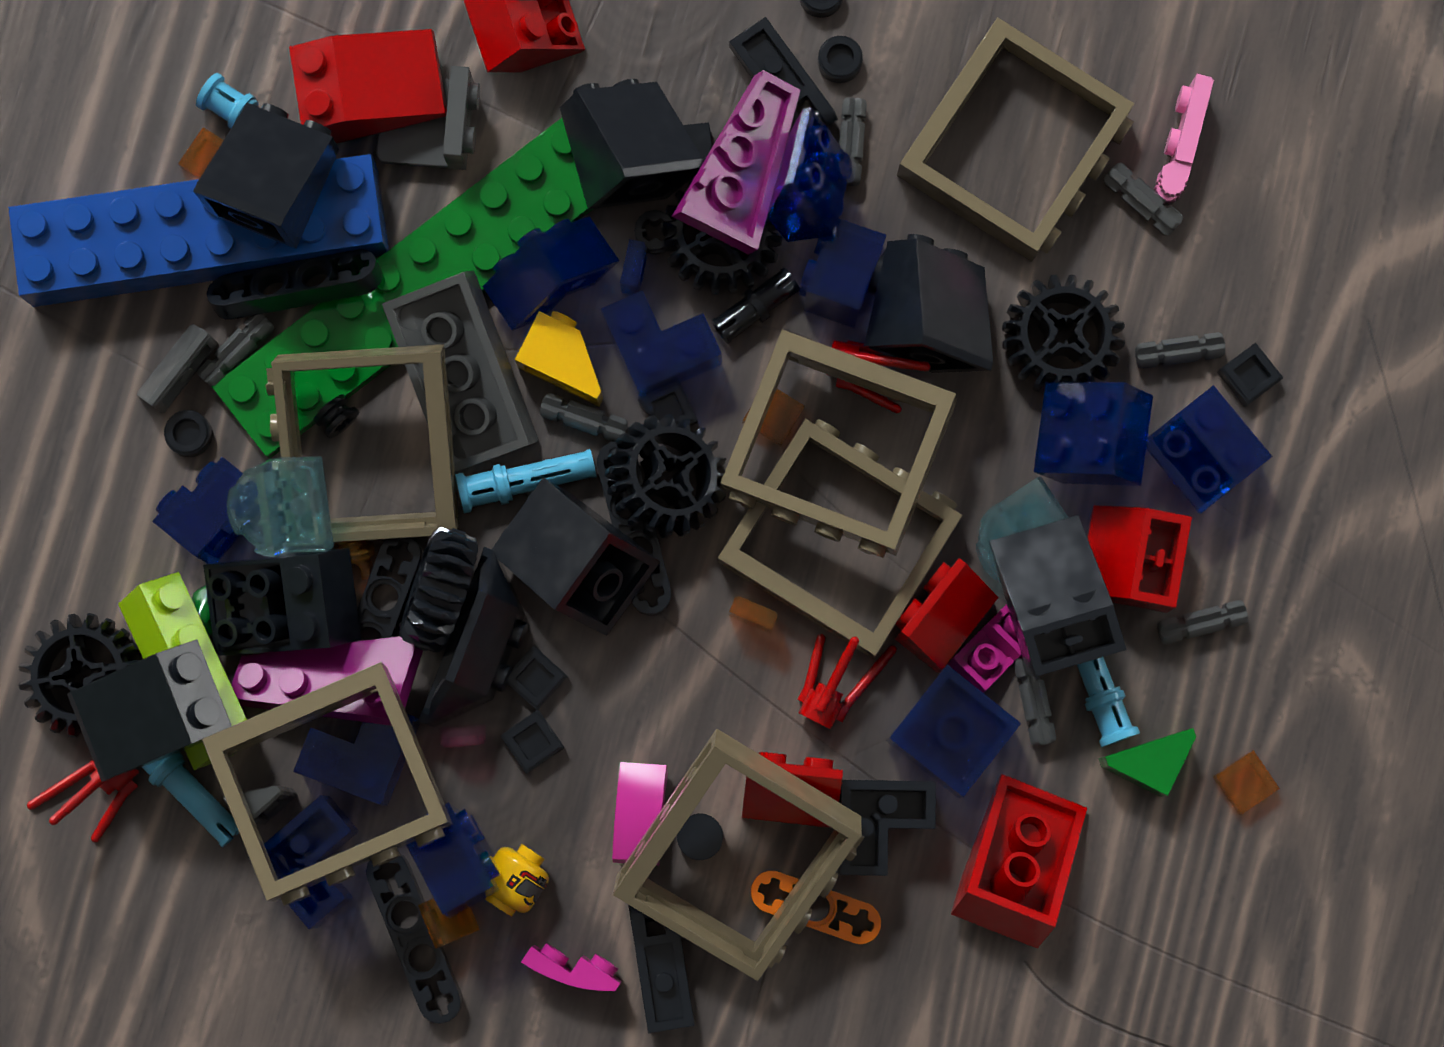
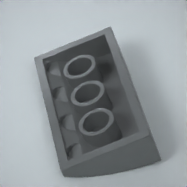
[382,270,539,472]

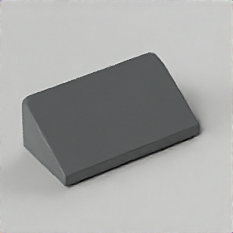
[137,324,218,414]
[223,785,296,825]

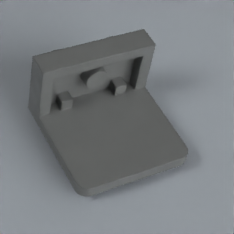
[377,66,480,170]

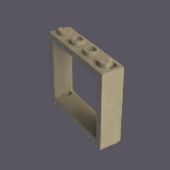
[897,17,1135,262]
[720,329,957,558]
[266,344,460,545]
[718,418,962,659]
[202,662,453,906]
[613,729,864,981]

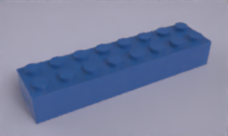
[8,154,389,307]

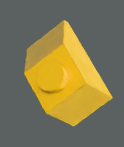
[515,311,603,407]

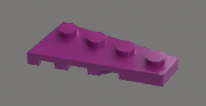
[672,70,801,254]
[231,636,423,726]

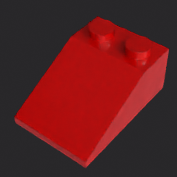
[289,29,447,144]
[951,774,1087,949]

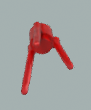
[826,340,931,413]
[797,634,897,729]
[27,760,140,843]

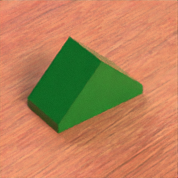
[1098,728,1197,797]

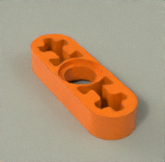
[751,870,881,944]

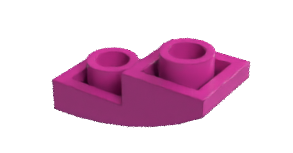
[947,604,1022,696]
[612,762,668,866]
[521,943,622,991]

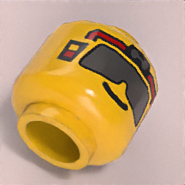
[480,844,549,917]

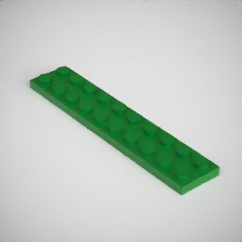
[211,118,593,459]

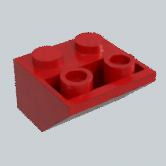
[464,0,585,72]
[1087,505,1192,613]
[895,558,999,673]
[741,752,843,828]

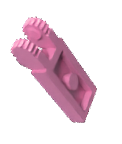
[1154,74,1214,204]

